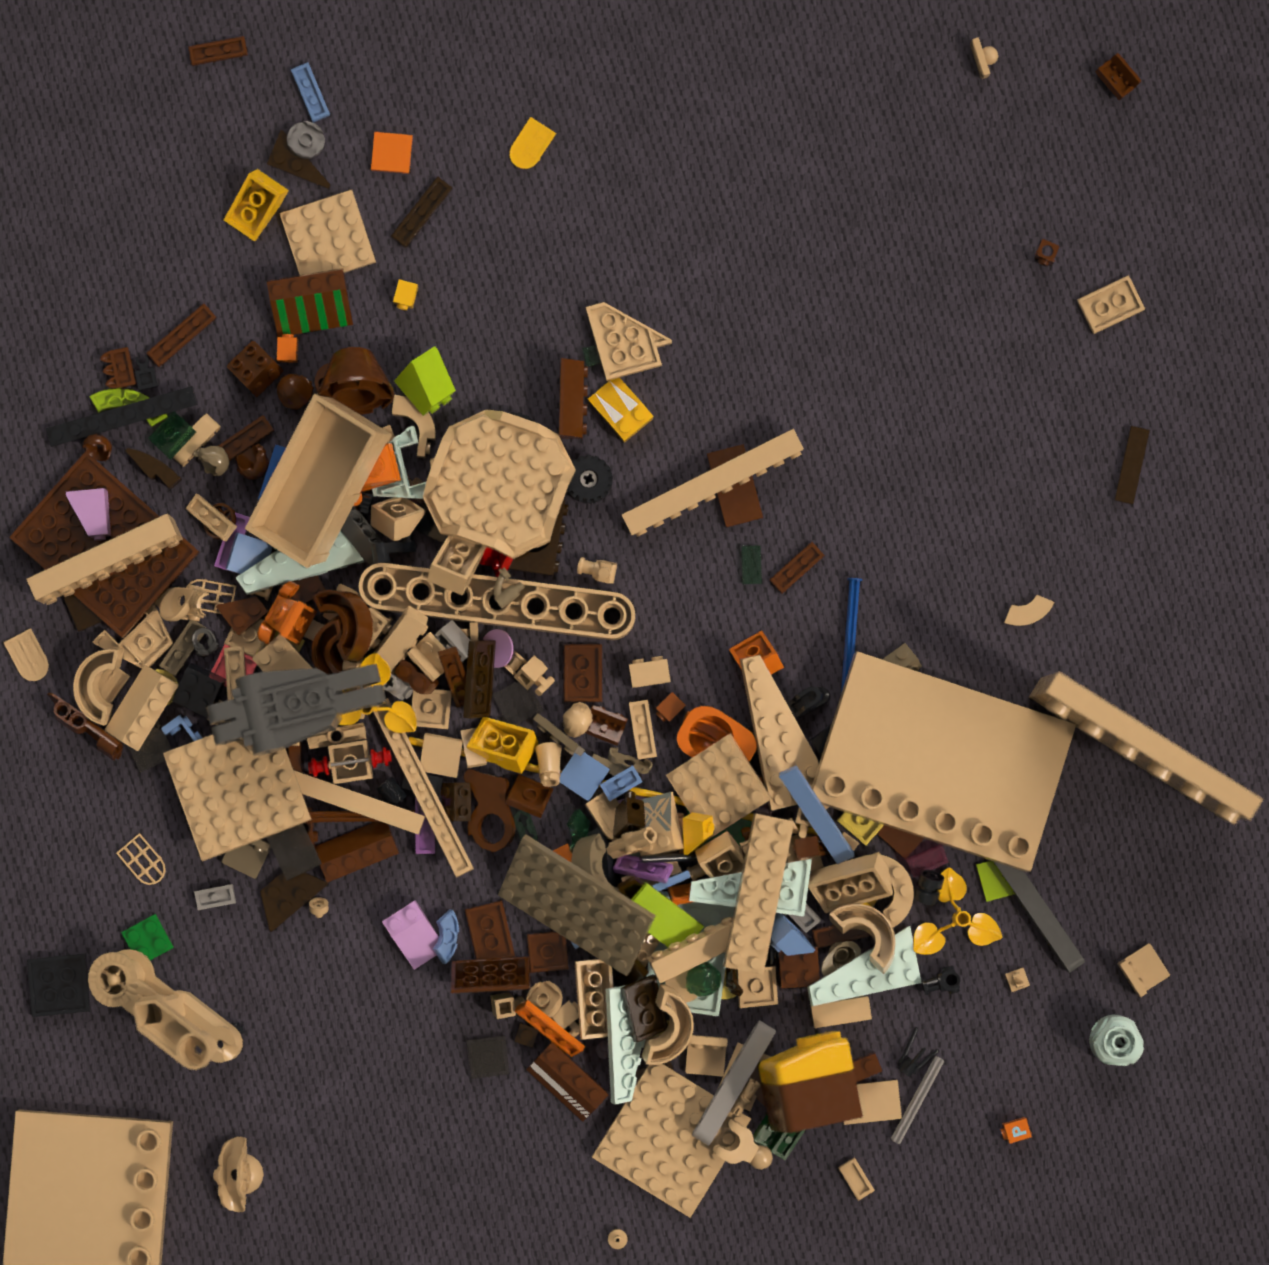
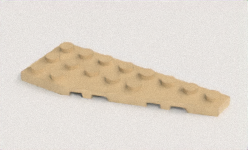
[740,655,819,811]

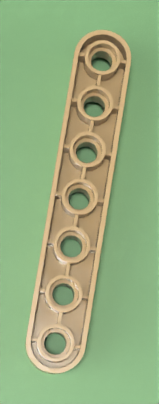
[359,563,635,640]

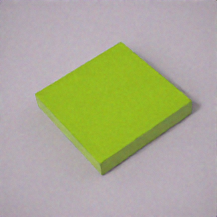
[976,861,1014,902]

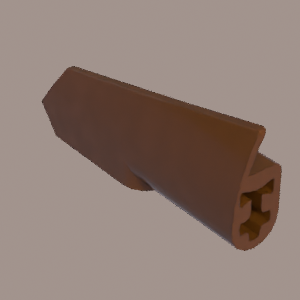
[47,692,123,761]

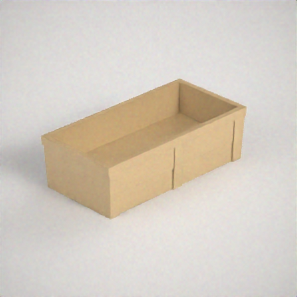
[245,394,392,568]

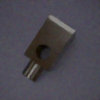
[613,791,645,838]

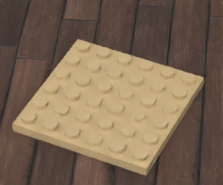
[163,734,312,861]
[592,1064,751,1218]

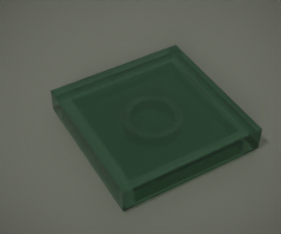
[148,412,197,460]

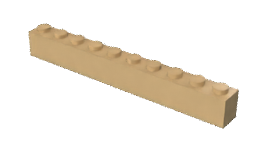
[622,429,804,537]

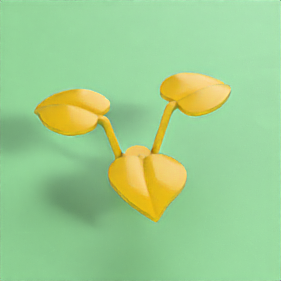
[339,653,417,733]
[913,868,1002,955]

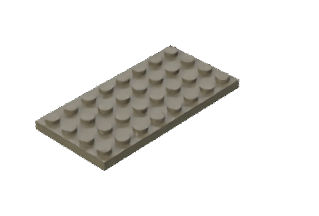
[498,835,656,976]

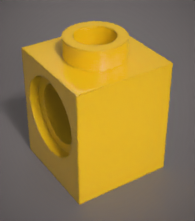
[393,279,418,311]

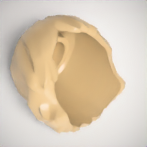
[563,702,593,738]

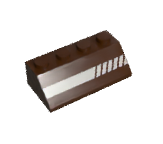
[526,1042,609,1122]

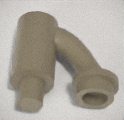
[494,568,525,609]

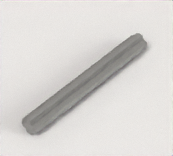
[891,1056,944,1144]

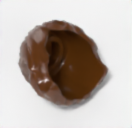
[277,374,314,410]
[235,443,269,480]

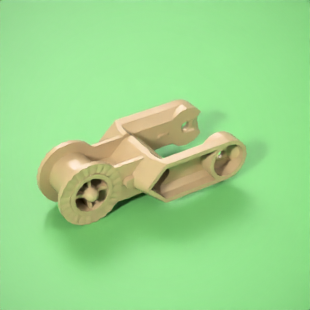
[88,949,243,1069]

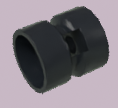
[914,870,945,905]

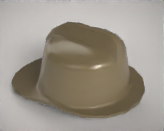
[821,941,861,976]

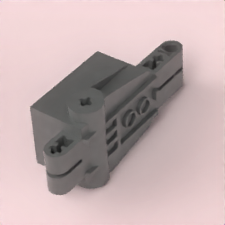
[206,664,386,756]

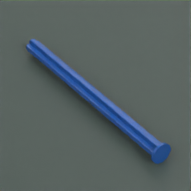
[841,578,863,693]

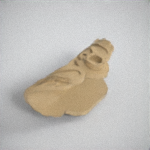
[154,585,209,622]
[213,1137,264,1212]

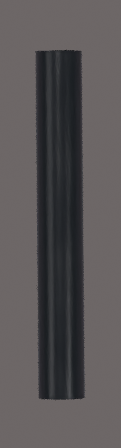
[640,853,696,863]

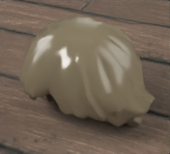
[194,446,229,476]

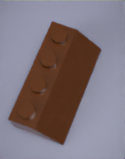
[559,358,588,439]
[315,821,400,883]

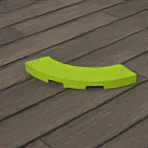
[89,389,168,427]

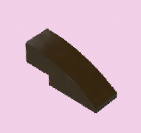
[125,448,183,489]

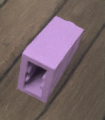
[66,488,111,541]

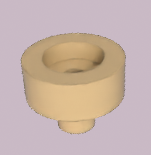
[309,897,329,918]
[608,1229,627,1249]

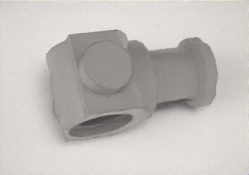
[382,674,413,700]

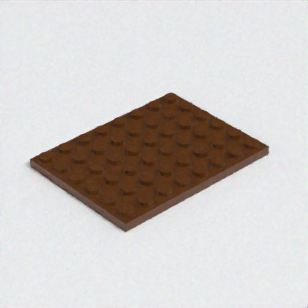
[9,451,200,638]

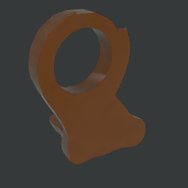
[464,769,516,852]

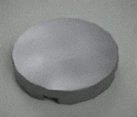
[287,121,325,159]

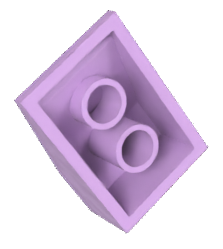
[382,900,439,970]

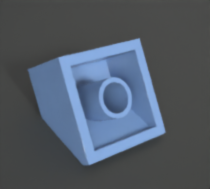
[770,913,815,955]

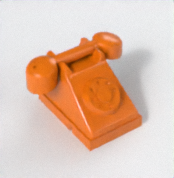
[353,443,401,506]
[258,581,317,645]

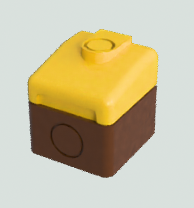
[759,1031,863,1133]

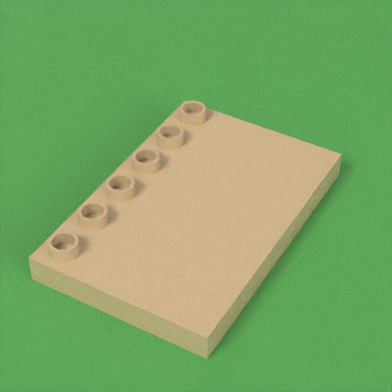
[811,652,1076,872]
[1029,672,1263,825]
[3,1110,173,1265]

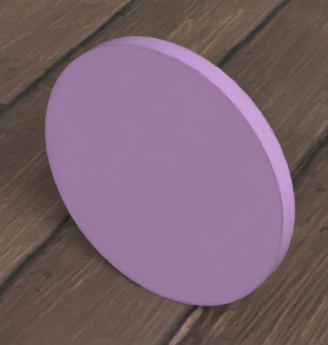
[483,629,513,668]

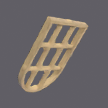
[186,579,237,614]
[116,833,166,885]

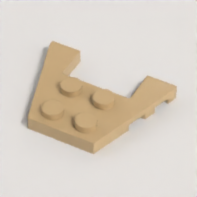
[93,604,174,668]

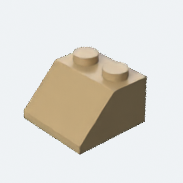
[371,497,425,541]

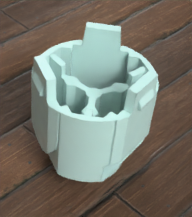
[1089,1015,1144,1066]

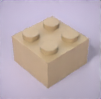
[695,831,745,878]

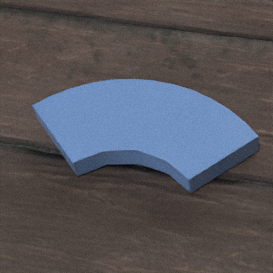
[433,909,459,964]

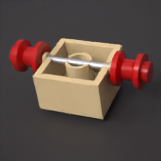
[308,740,392,784]

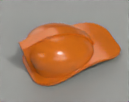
[677,706,757,762]

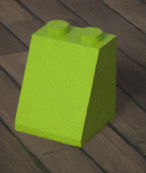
[394,346,456,416]

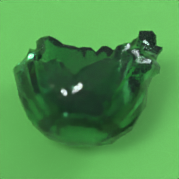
[685,962,721,997]

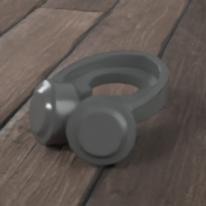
[192,627,219,657]

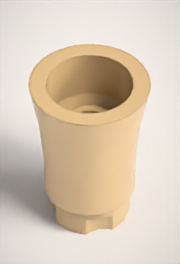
[535,742,562,787]

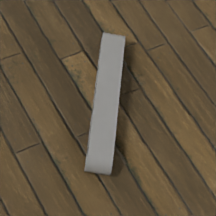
[692,1020,776,1146]

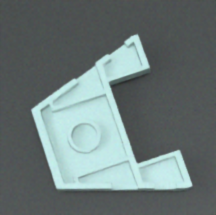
[372,426,427,499]

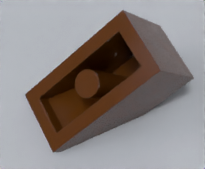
[793,836,830,859]

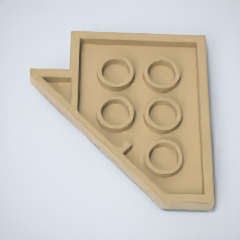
[585,302,672,381]

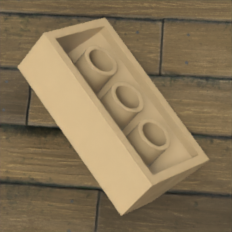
[105,665,179,751]
[808,852,893,913]
[575,959,613,1040]

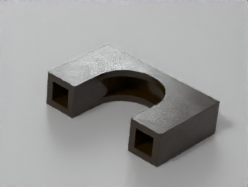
[509,499,569,576]

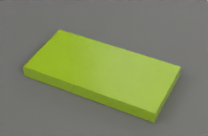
[631,882,704,948]

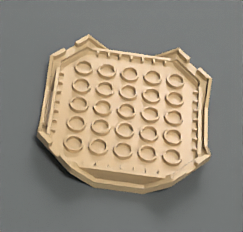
[423,410,576,559]

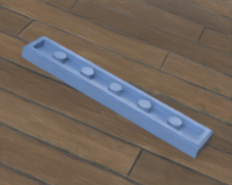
[779,765,855,864]

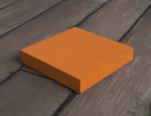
[371,132,413,174]

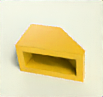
[683,812,714,855]

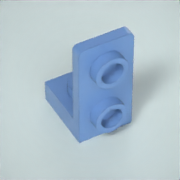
[161,715,203,741]

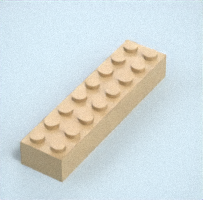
[27,514,183,605]
[723,814,794,975]

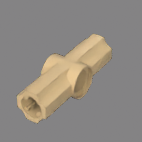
[307,723,367,750]
[607,827,657,859]

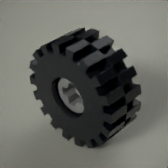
[567,455,613,504]

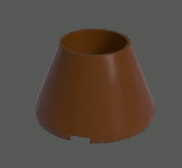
[317,347,394,415]

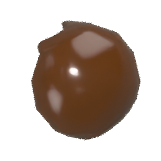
[82,434,112,461]

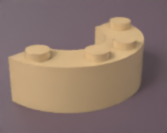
[73,648,124,726]
[861,855,914,928]
[829,904,895,975]
[642,984,694,1065]

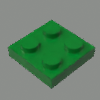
[121,914,174,961]

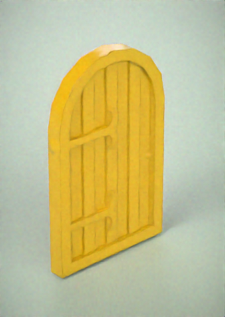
[510,117,556,169]

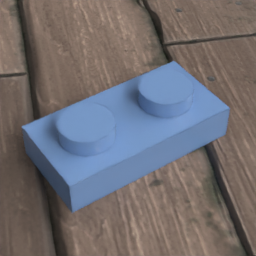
[600,765,643,801]

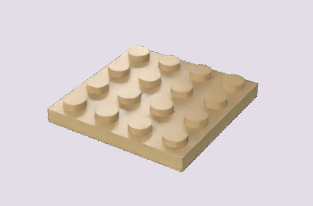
[279,190,376,275]
[666,734,772,840]

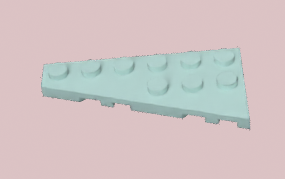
[236,530,364,595]
[689,859,812,916]

